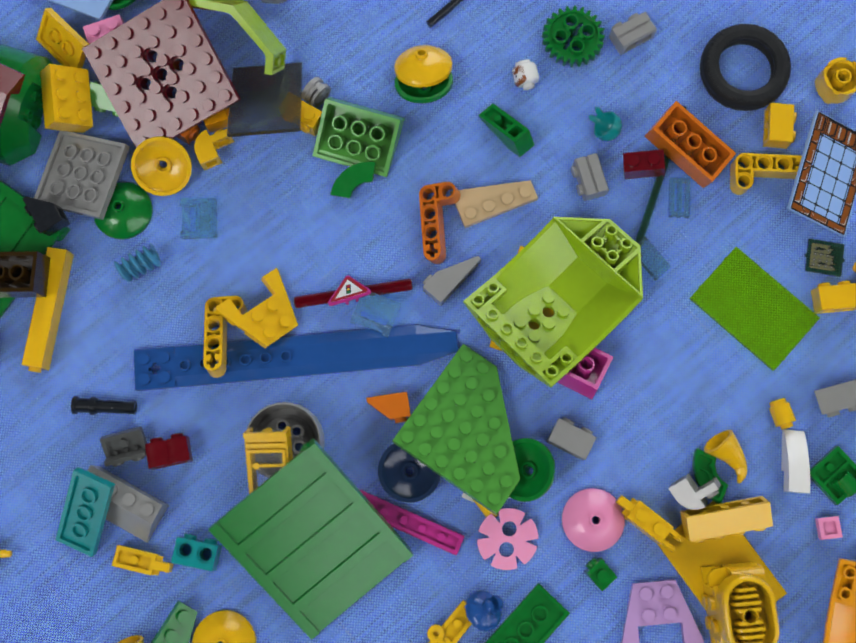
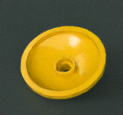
[394,45,452,88]
[131,136,192,196]
[192,610,256,643]

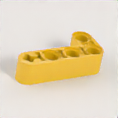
[730,153,802,195]
[203,296,247,378]

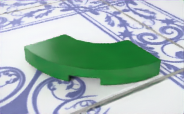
[330,162,376,198]
[692,448,728,504]

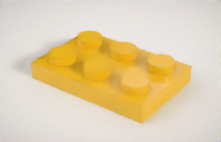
[36,7,89,68]

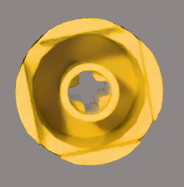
[815,57,856,104]

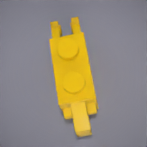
[615,495,684,553]

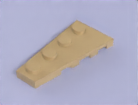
[450,180,538,228]

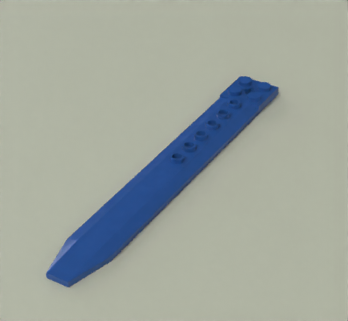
[134,325,458,391]

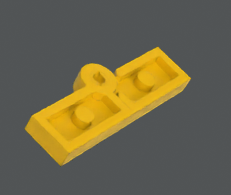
[427,600,471,643]

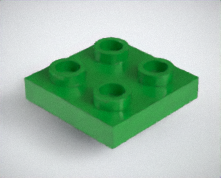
[810,446,856,505]

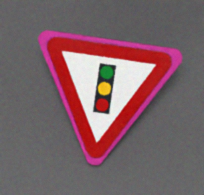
[328,276,371,306]

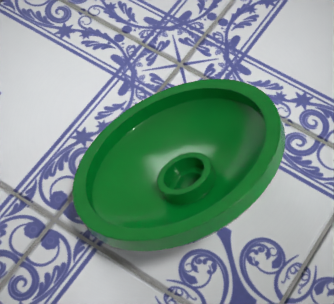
[395,73,453,104]
[94,182,153,240]
[509,438,555,502]

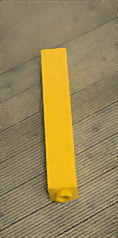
[21,247,74,373]

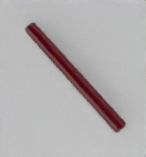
[294,279,413,308]

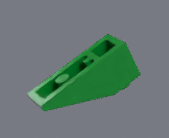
[479,104,534,157]

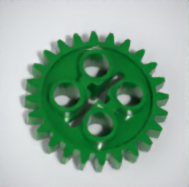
[542,6,605,67]

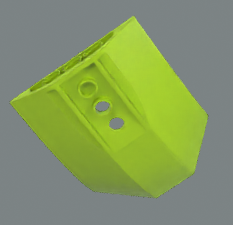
[463,217,643,388]

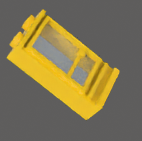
[243,426,293,494]

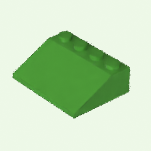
[313,97,404,177]

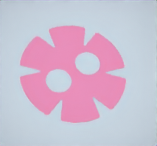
[477,508,539,570]

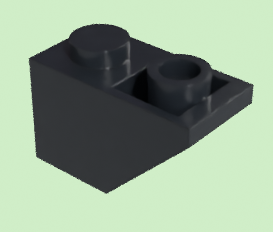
[22,196,70,236]

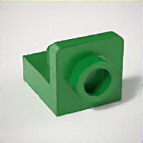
[584,557,617,591]

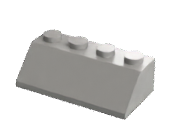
[87,465,169,542]

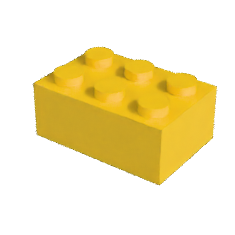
[40,64,93,133]

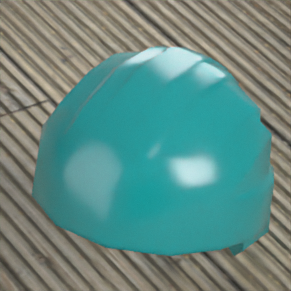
[588,107,622,142]

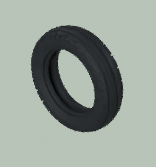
[700,24,791,111]

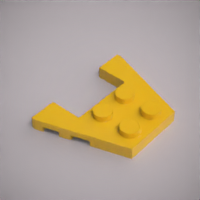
[213,268,298,349]

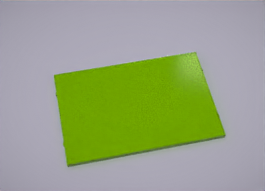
[689,247,820,371]

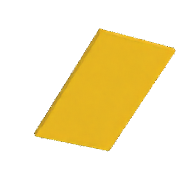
[657,501,787,620]

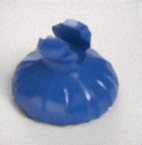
[465,590,503,632]

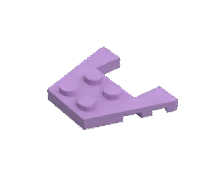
[620,579,704,643]

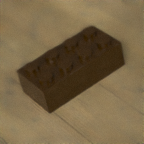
[0,251,50,298]

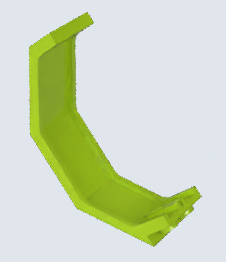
[189,0,286,75]

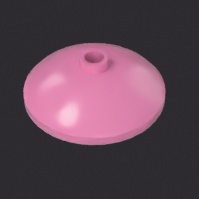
[562,488,625,552]

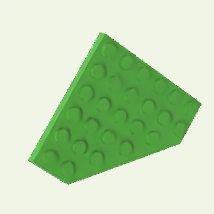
[392,344,520,515]

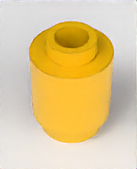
[769,398,796,430]

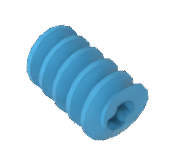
[114,243,161,282]

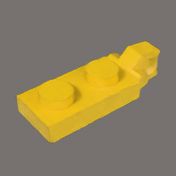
[111,545,174,576]

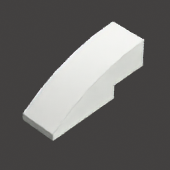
[781,430,810,494]

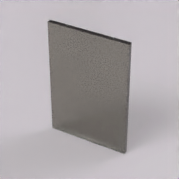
[227,62,302,137]

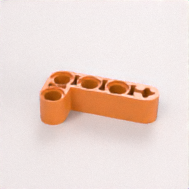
[419,182,461,264]

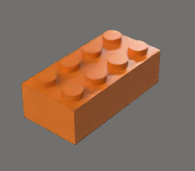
[644,101,736,188]

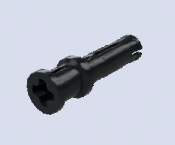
[71,396,137,415]

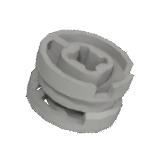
[301,77,331,108]

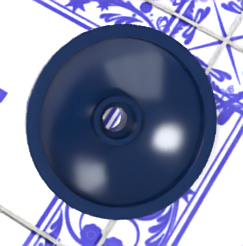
[378,444,440,503]

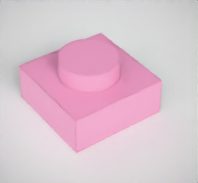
[815,516,843,540]

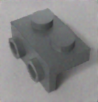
[100,426,147,467]

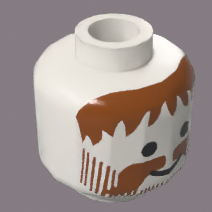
[512,59,539,90]

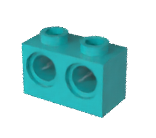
[171,533,222,572]

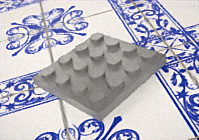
[34,131,130,220]

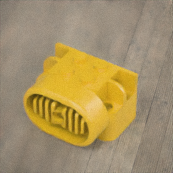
[701,562,780,643]

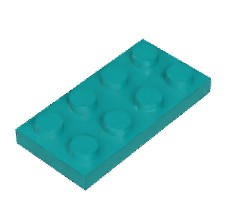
[56,467,115,557]

